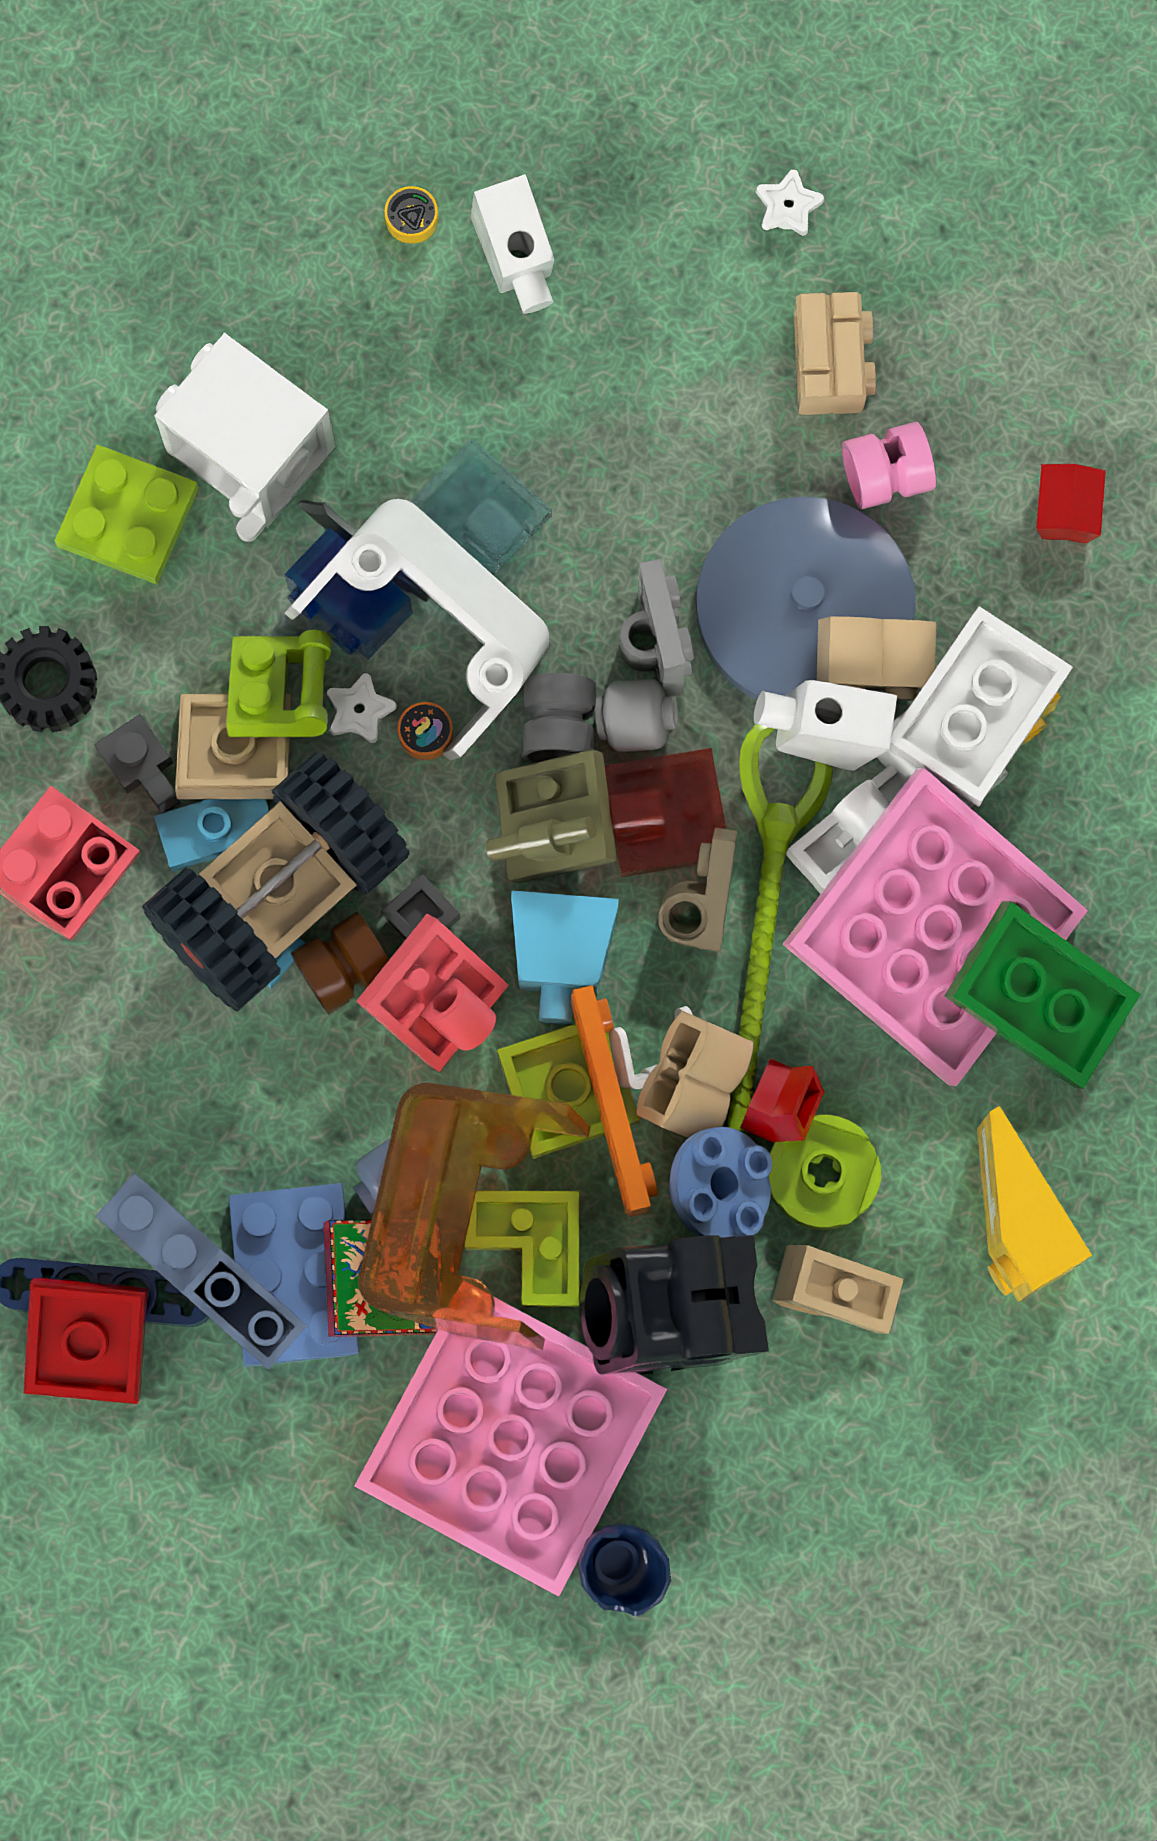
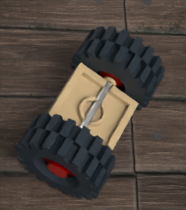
[142,752,410,1011]

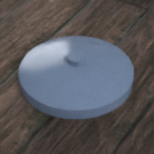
[696,497,916,701]

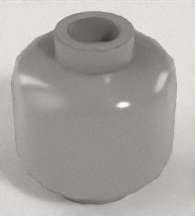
[595,679,679,752]

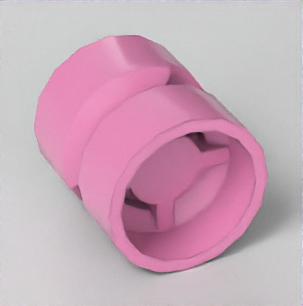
[841,422,936,510]

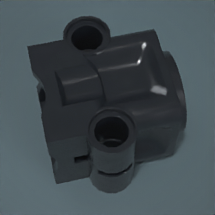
[580,1235,769,1375]

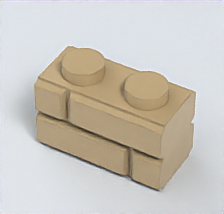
[793,292,876,415]

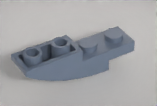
[96,1173,307,1370]

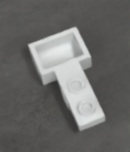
[786,709,1008,894]

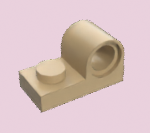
[771,1245,904,1334]

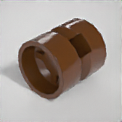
[290,912,389,1015]

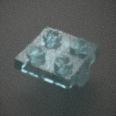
[410,439,552,576]

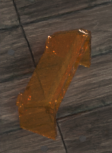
[358,1083,591,1350]

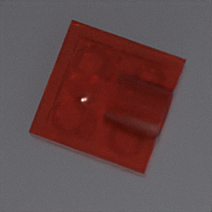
[605,748,726,878]

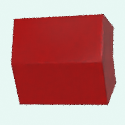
[1036,464,1106,544]
[740,1058,825,1142]

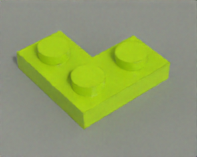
[465,1191,579,1307]

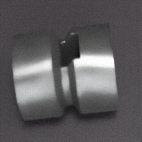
[521,673,596,763]

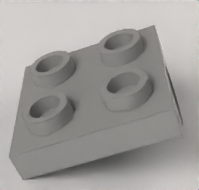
[620,559,694,697]

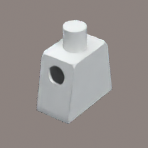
[471,174,554,314]
[754,680,897,771]

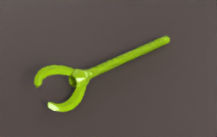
[726,724,833,1135]

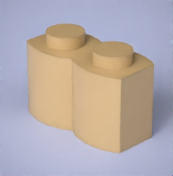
[816,616,936,701]
[636,1011,753,1138]

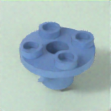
[668,1127,772,1238]

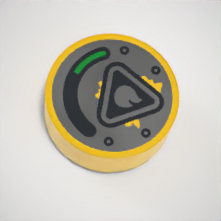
[384,186,439,244]

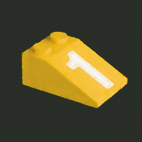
[977,1106,1092,1302]

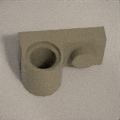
[658,828,737,951]

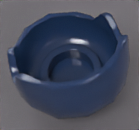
[578,1524,671,1616]

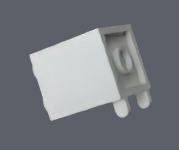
[154,333,335,542]

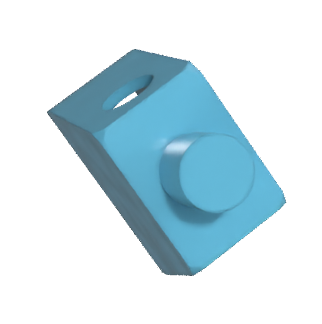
[511,891,619,1025]

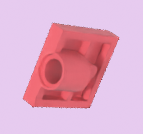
[356,914,509,1072]

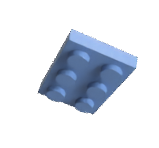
[229,1183,359,1367]

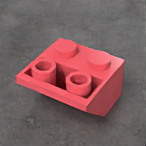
[0,786,141,942]

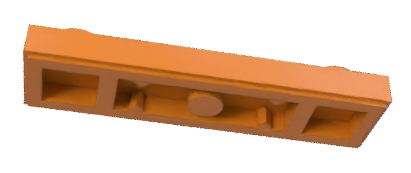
[570,985,658,1217]

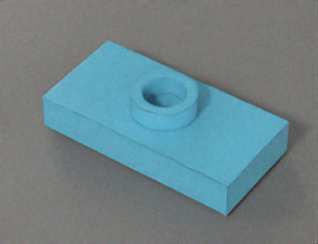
[154,799,269,872]

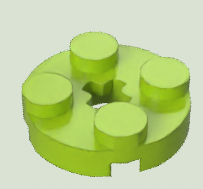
[768,1115,881,1230]

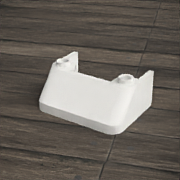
[285,499,549,760]

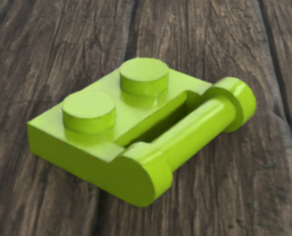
[226,629,332,737]

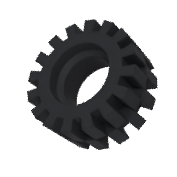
[0,626,98,732]

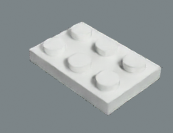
[890,606,1073,807]

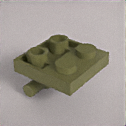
[486,749,617,884]

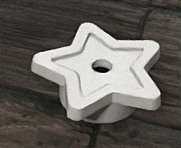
[755,170,825,236]
[326,673,397,743]

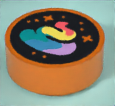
[397,702,453,760]

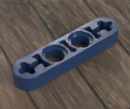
[0,1258,209,1327]

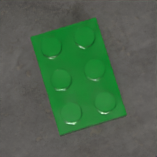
[944,901,1141,1089]

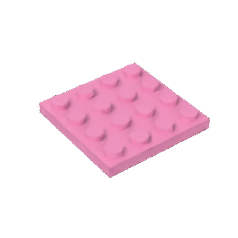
[782,768,1088,1086]
[354,1281,667,1597]

